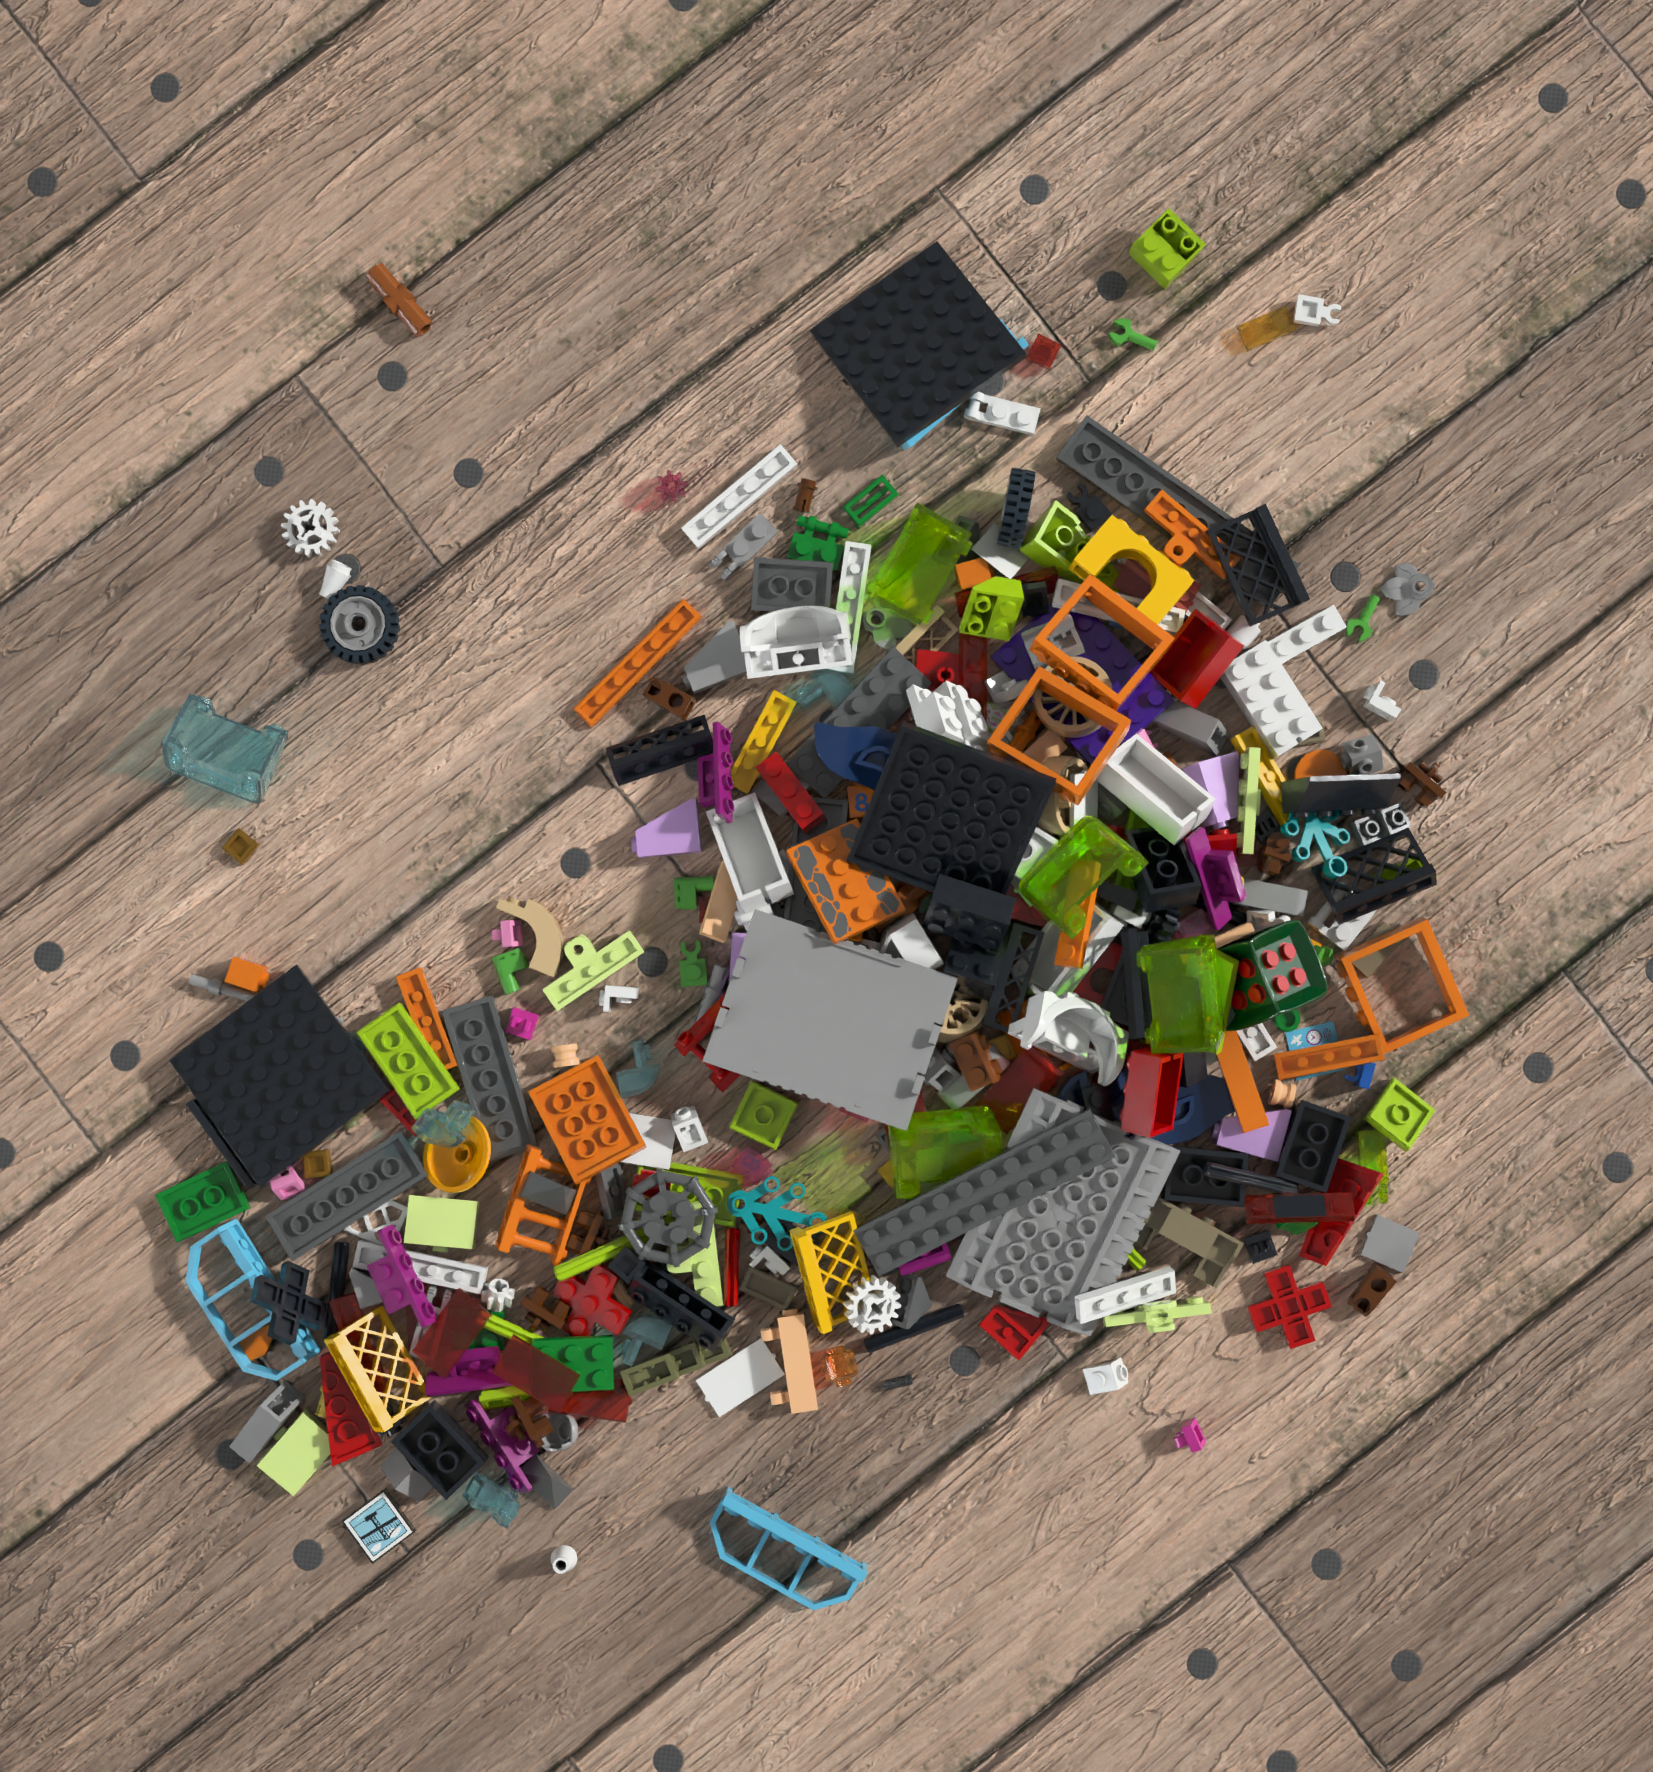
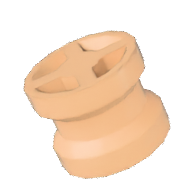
[551,1043,580,1068]
[1268,1079,1296,1110]

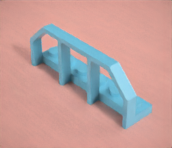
[185,1218,322,1381]
[710,1487,868,1610]

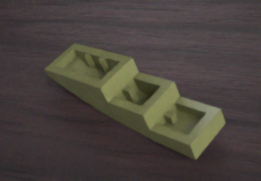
[620,1338,732,1397]

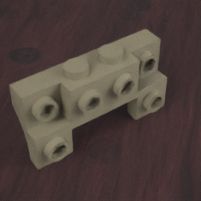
[1134,1196,1244,1288]

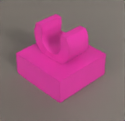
[505,1007,539,1040]
[1173,1417,1206,1453]

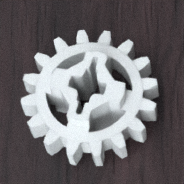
[281,499,340,557]
[843,1275,901,1334]

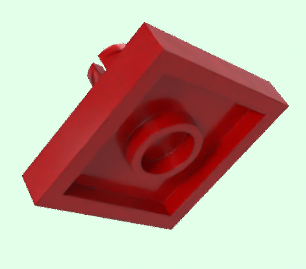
[915,649,969,693]

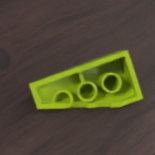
[1018,500,1124,593]

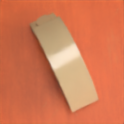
[496,896,564,977]

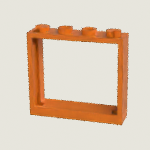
[1029,574,1175,711]
[987,666,1131,806]
[1334,918,1469,1054]

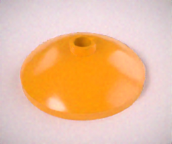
[423,1113,491,1193]

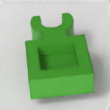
[679,941,708,987]

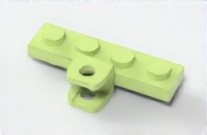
[1236,747,1261,855]
[542,930,644,1011]
[666,1201,723,1306]
[1102,1296,1212,1333]

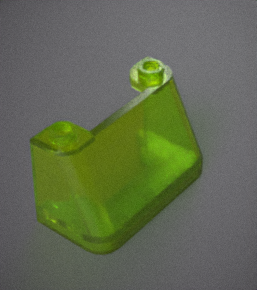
[864,502,973,627]
[1019,815,1148,939]
[1137,934,1224,1054]
[888,1106,1002,1199]

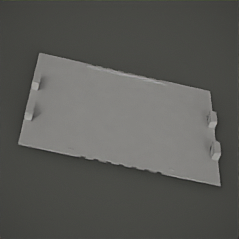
[703,909,958,1131]
[946,1088,1180,1336]

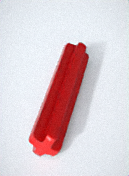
[723,1228,740,1307]

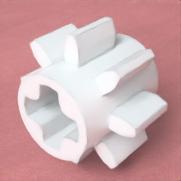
[481,1279,515,1312]

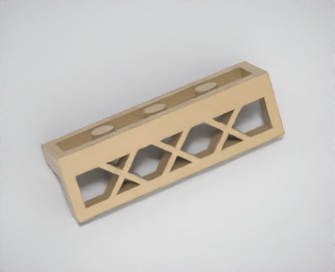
[895,605,959,666]

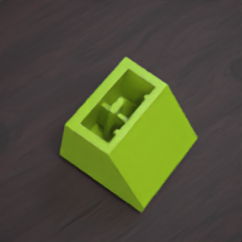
[1129,208,1206,289]
[959,576,1024,641]

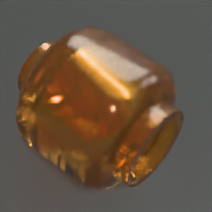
[821,1345,858,1387]

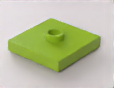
[1364,1078,1435,1152]
[729,1080,799,1151]

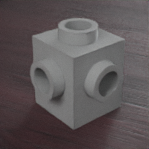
[1340,734,1383,775]
[918,1047,961,1093]

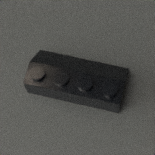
[1280,773,1401,818]

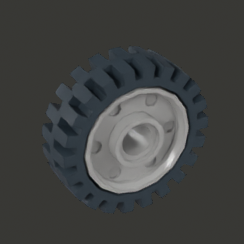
[997,468,1035,549]
[319,585,400,665]

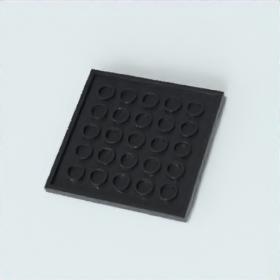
[810,241,1027,448]
[846,721,1056,895]
[169,964,390,1188]

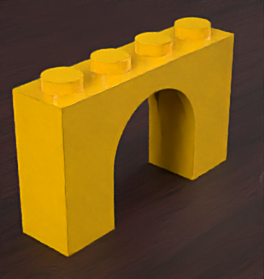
[1069,515,1194,625]

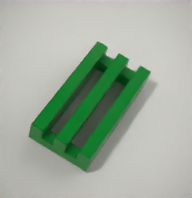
[842,474,899,528]

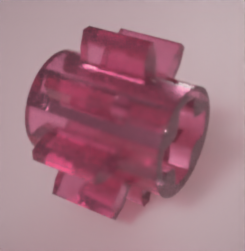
[655,470,688,504]

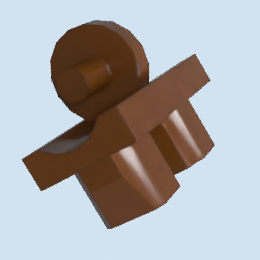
[1398,761,1447,808]
[1256,832,1292,876]
[566,1210,612,1256]
[520,1285,570,1333]
[506,1395,554,1448]

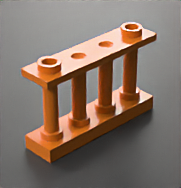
[495,1144,592,1266]

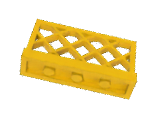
[789,1211,874,1334]
[324,1305,433,1432]

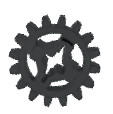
[1143,907,1181,953]

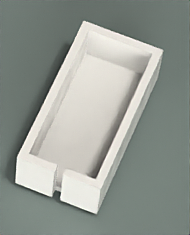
[1220,640,1323,759]
[1096,734,1216,845]
[706,793,794,914]
[1012,899,1124,996]

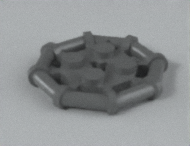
[618,1168,718,1268]

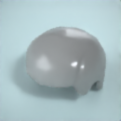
[540,1410,578,1451]

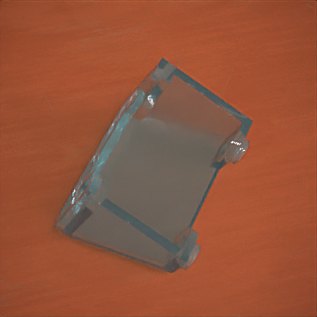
[161,694,288,804]

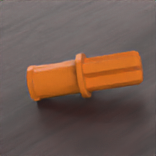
[1008,710,1042,753]

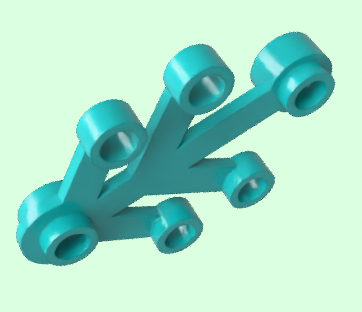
[1280,812,1350,879]
[727,1176,828,1251]

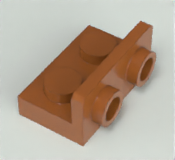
[948,1030,1002,1092]

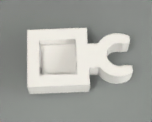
[1293,294,1341,327]
[1246,908,1290,936]

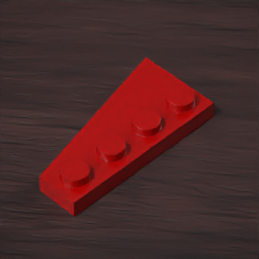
[1299,1158,1384,1266]
[319,1351,382,1467]

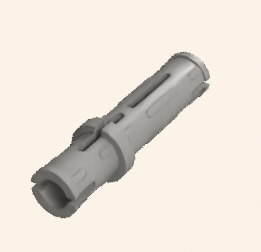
[692,965,730,1044]

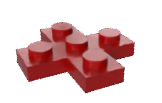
[552,1263,632,1336]
[1247,1264,1332,1349]

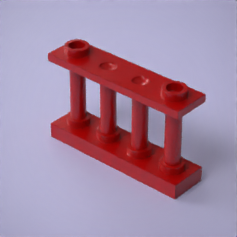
[674,992,741,1093]

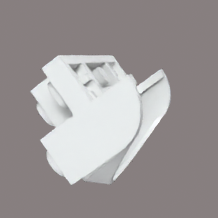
[740,606,853,679]
[906,681,989,752]
[1008,991,1129,1086]

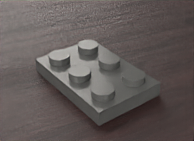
[751,557,833,611]

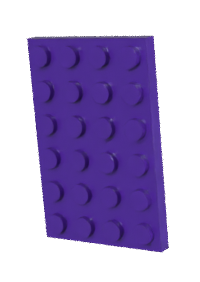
[990,603,1175,766]

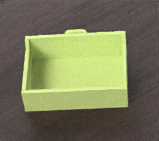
[404,1195,480,1252]
[257,1407,330,1496]

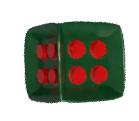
[1217,920,1328,1031]

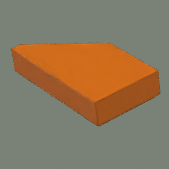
[239,1324,273,1361]

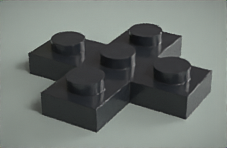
[250,1261,327,1345]

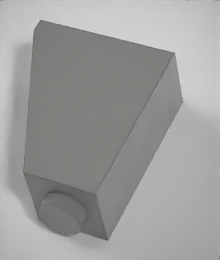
[682,620,747,695]
[1154,701,1230,757]
[229,1381,305,1464]

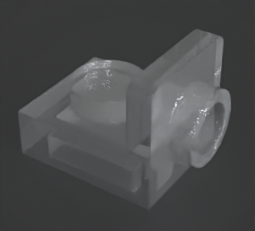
[985,698,1025,732]

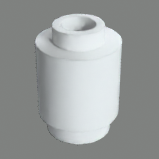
[1227,615,1261,653]

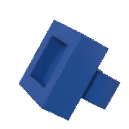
[1343,1063,1376,1089]

